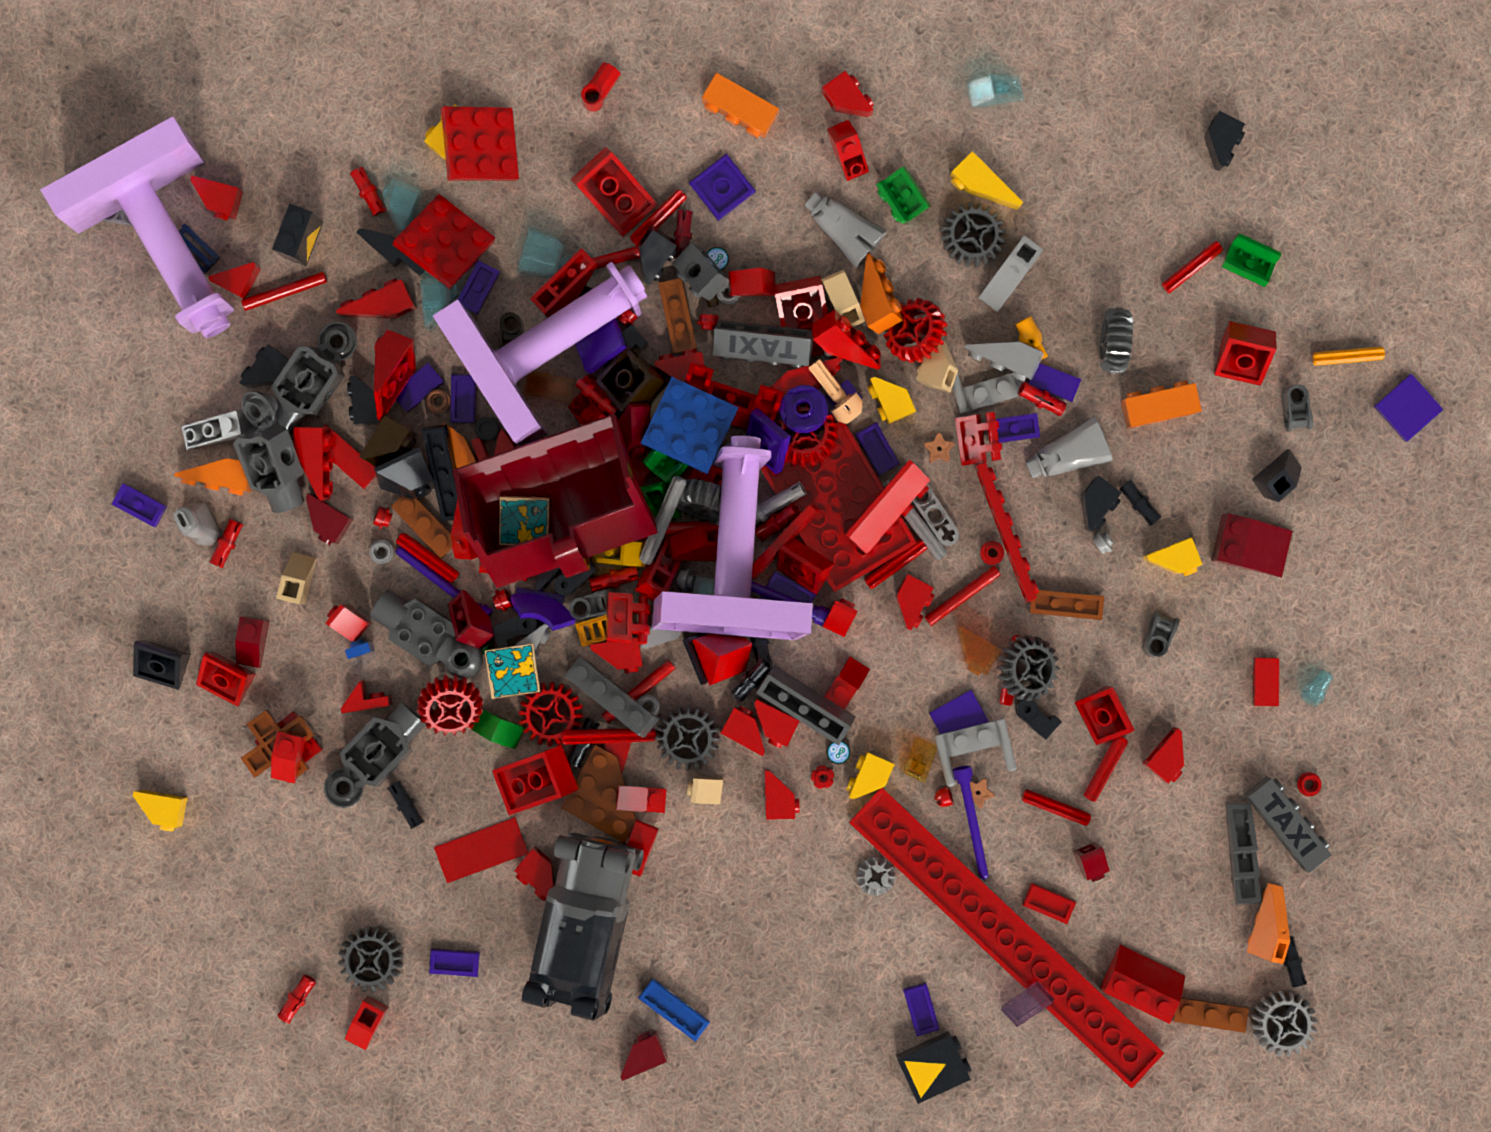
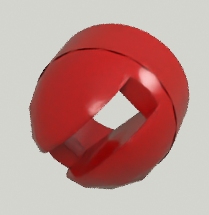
[934,786,954,807]

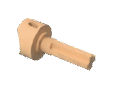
[808,359,863,424]

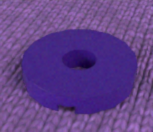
[779,385,828,433]

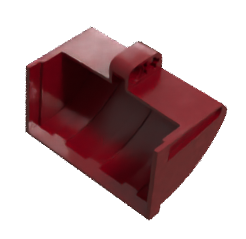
[453,414,658,588]

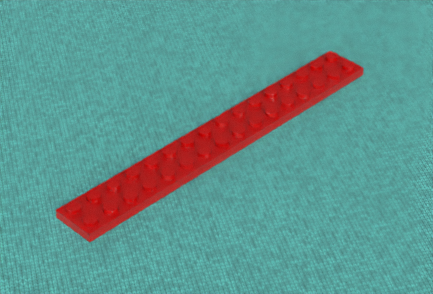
[849,788,1165,1089]

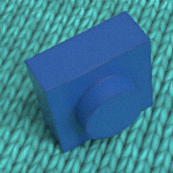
[345,639,375,659]

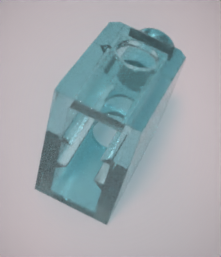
[517,227,572,278]

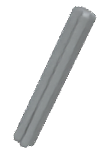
[640,476,686,565]
[882,479,947,560]

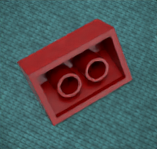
[1099,944,1186,1024]

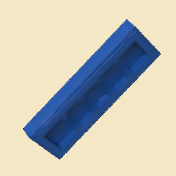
[638,977,710,1042]

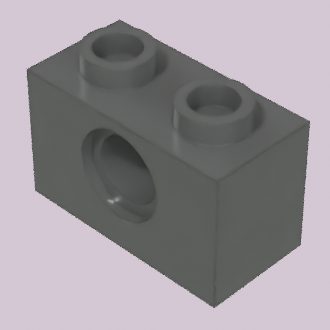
[672,242,730,301]

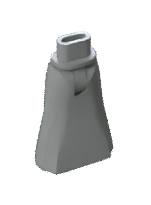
[805,191,887,268]
[1025,416,1113,479]
[173,500,221,546]

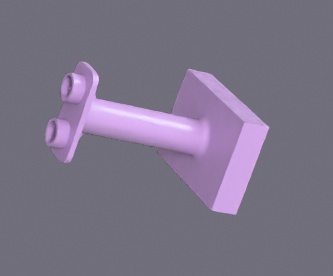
[40,116,234,338]
[433,262,647,446]
[652,436,813,640]

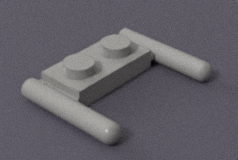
[952,373,1026,414]
[934,718,1017,787]

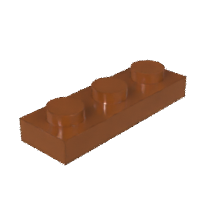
[658,278,697,354]
[391,496,452,559]
[1029,590,1104,620]
[1172,997,1249,1033]

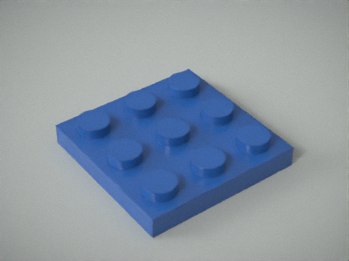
[641,377,738,475]

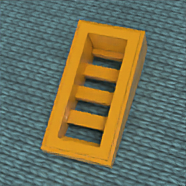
[575,615,607,647]

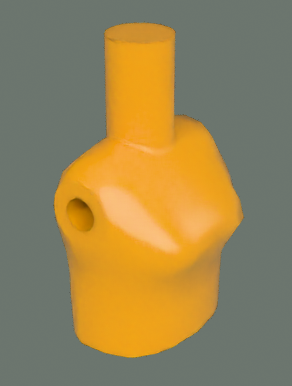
[1015,316,1048,360]

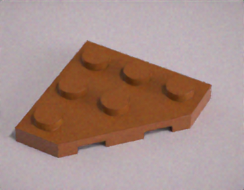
[561,744,636,843]

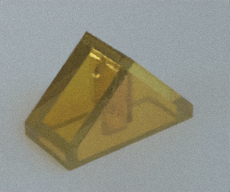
[900,737,937,783]

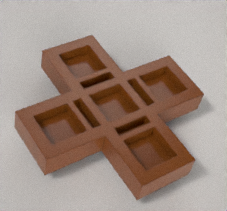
[241,710,316,783]

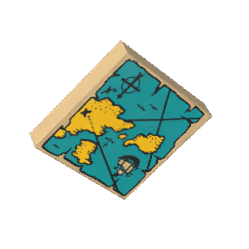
[499,495,550,545]
[485,643,541,699]

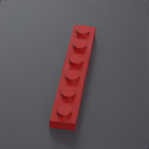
[975,462,1039,603]

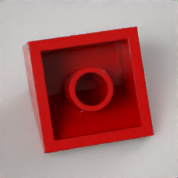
[1214,321,1277,386]

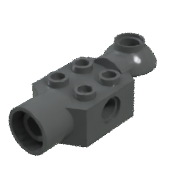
[271,322,357,434]
[233,391,304,513]
[369,589,483,679]
[323,702,426,808]

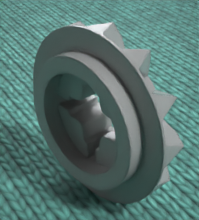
[857,857,896,896]

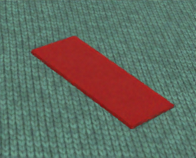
[434,817,528,883]

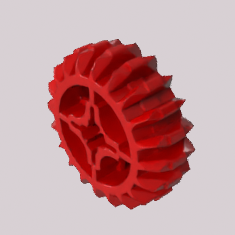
[883,298,948,364]
[776,404,839,467]
[417,674,483,736]
[518,681,584,747]

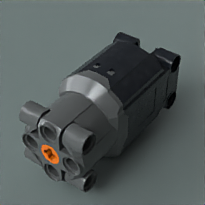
[522,832,644,1021]

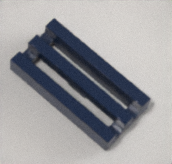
[179,223,221,275]

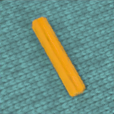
[1312,346,1385,365]

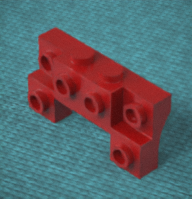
[684,362,784,430]

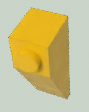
[950,151,1023,210]

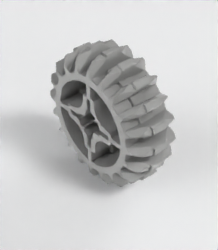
[1251,990,1318,1057]

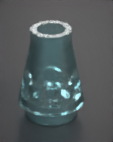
[1300,670,1334,707]

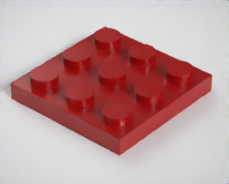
[441,106,519,181]
[393,194,496,289]

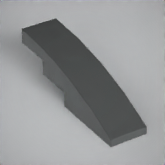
[1226,803,1262,905]

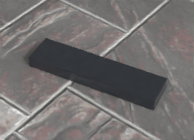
[421,425,458,521]

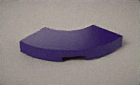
[510,593,576,631]

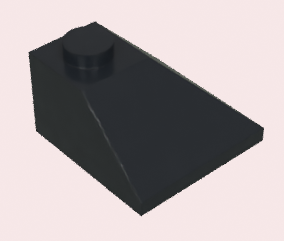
[374,447,434,499]

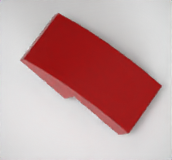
[627,820,659,877]

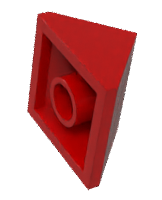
[777,538,834,595]
[692,634,752,686]
[196,652,256,707]
[1074,686,1135,745]

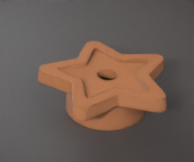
[923,433,955,463]
[970,778,995,809]

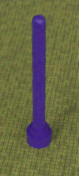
[395,546,493,617]
[751,581,829,626]
[952,765,989,880]

